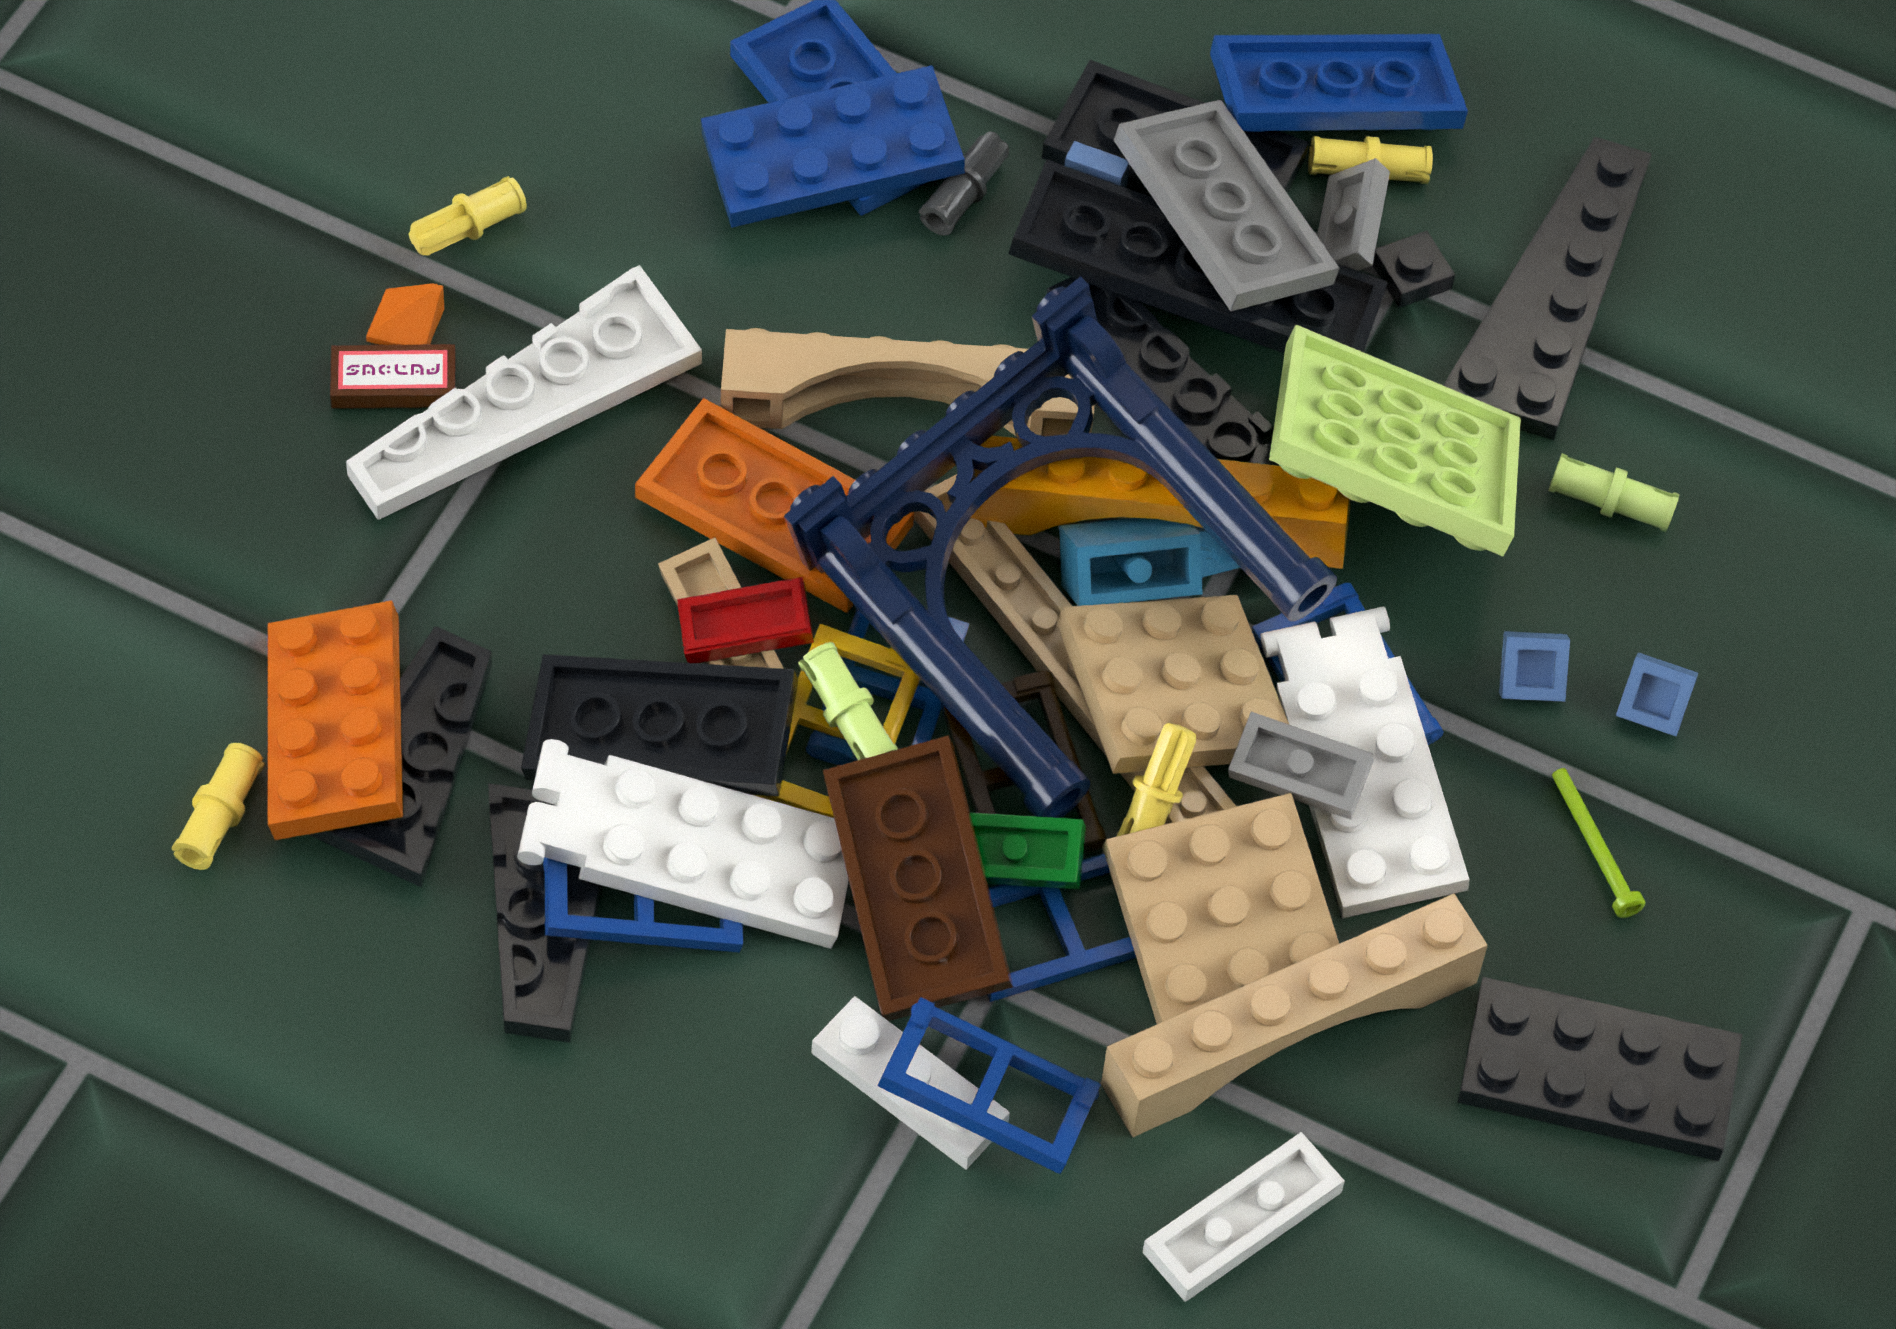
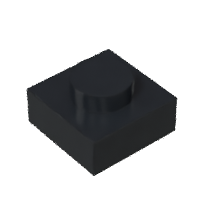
[1372,230,1455,308]

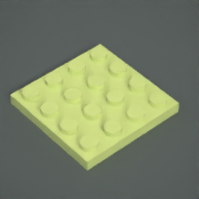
[1269,325,1521,556]

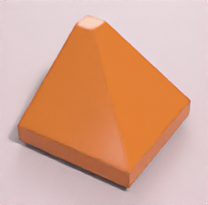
[366,283,445,345]

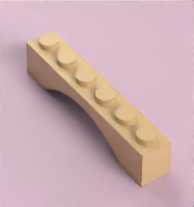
[721,328,1094,436]
[1101,893,1488,1137]

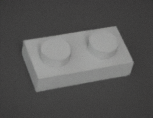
[1317,158,1390,271]
[1228,712,1374,820]

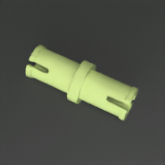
[1548,453,1679,532]
[798,642,898,760]

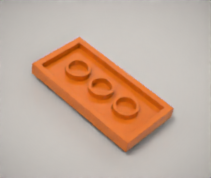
[635,398,915,613]
[268,600,403,840]

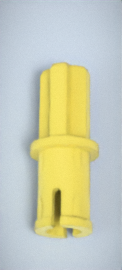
[408,176,527,255]
[1116,723,1196,837]

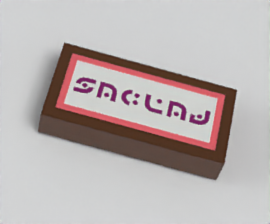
[330,344,456,408]

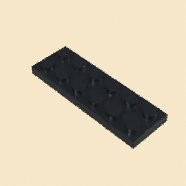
[1008,159,1388,353]

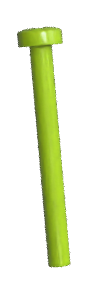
[1552,768,1646,918]

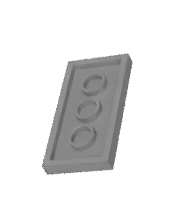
[1114,100,1340,311]

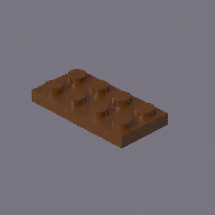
[823,735,1013,1021]

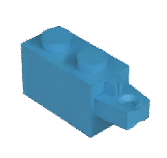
[1059,518,1240,606]

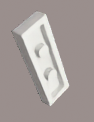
[811,996,1010,1170]
[1142,1132,1345,1302]

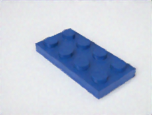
[730,0,927,216]
[1210,34,1468,132]
[700,65,965,228]

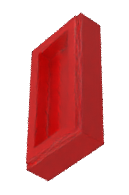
[677,577,814,663]

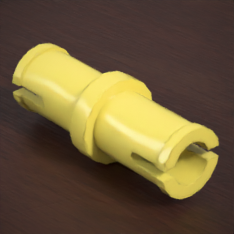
[1308,136,1433,184]
[172,743,265,870]

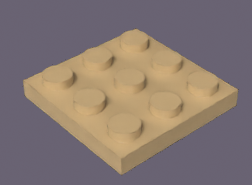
[1057,595,1289,774]
[1102,793,1339,1024]

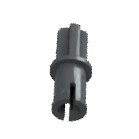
[919,131,1009,236]

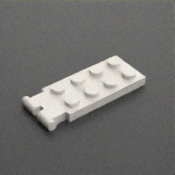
[1261,606,1469,919]
[517,739,849,949]

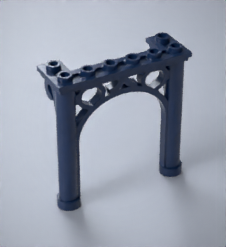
[784,276,1337,818]

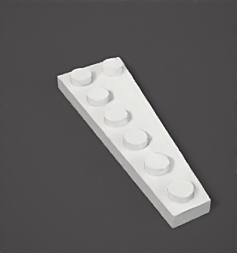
[346,265,702,520]

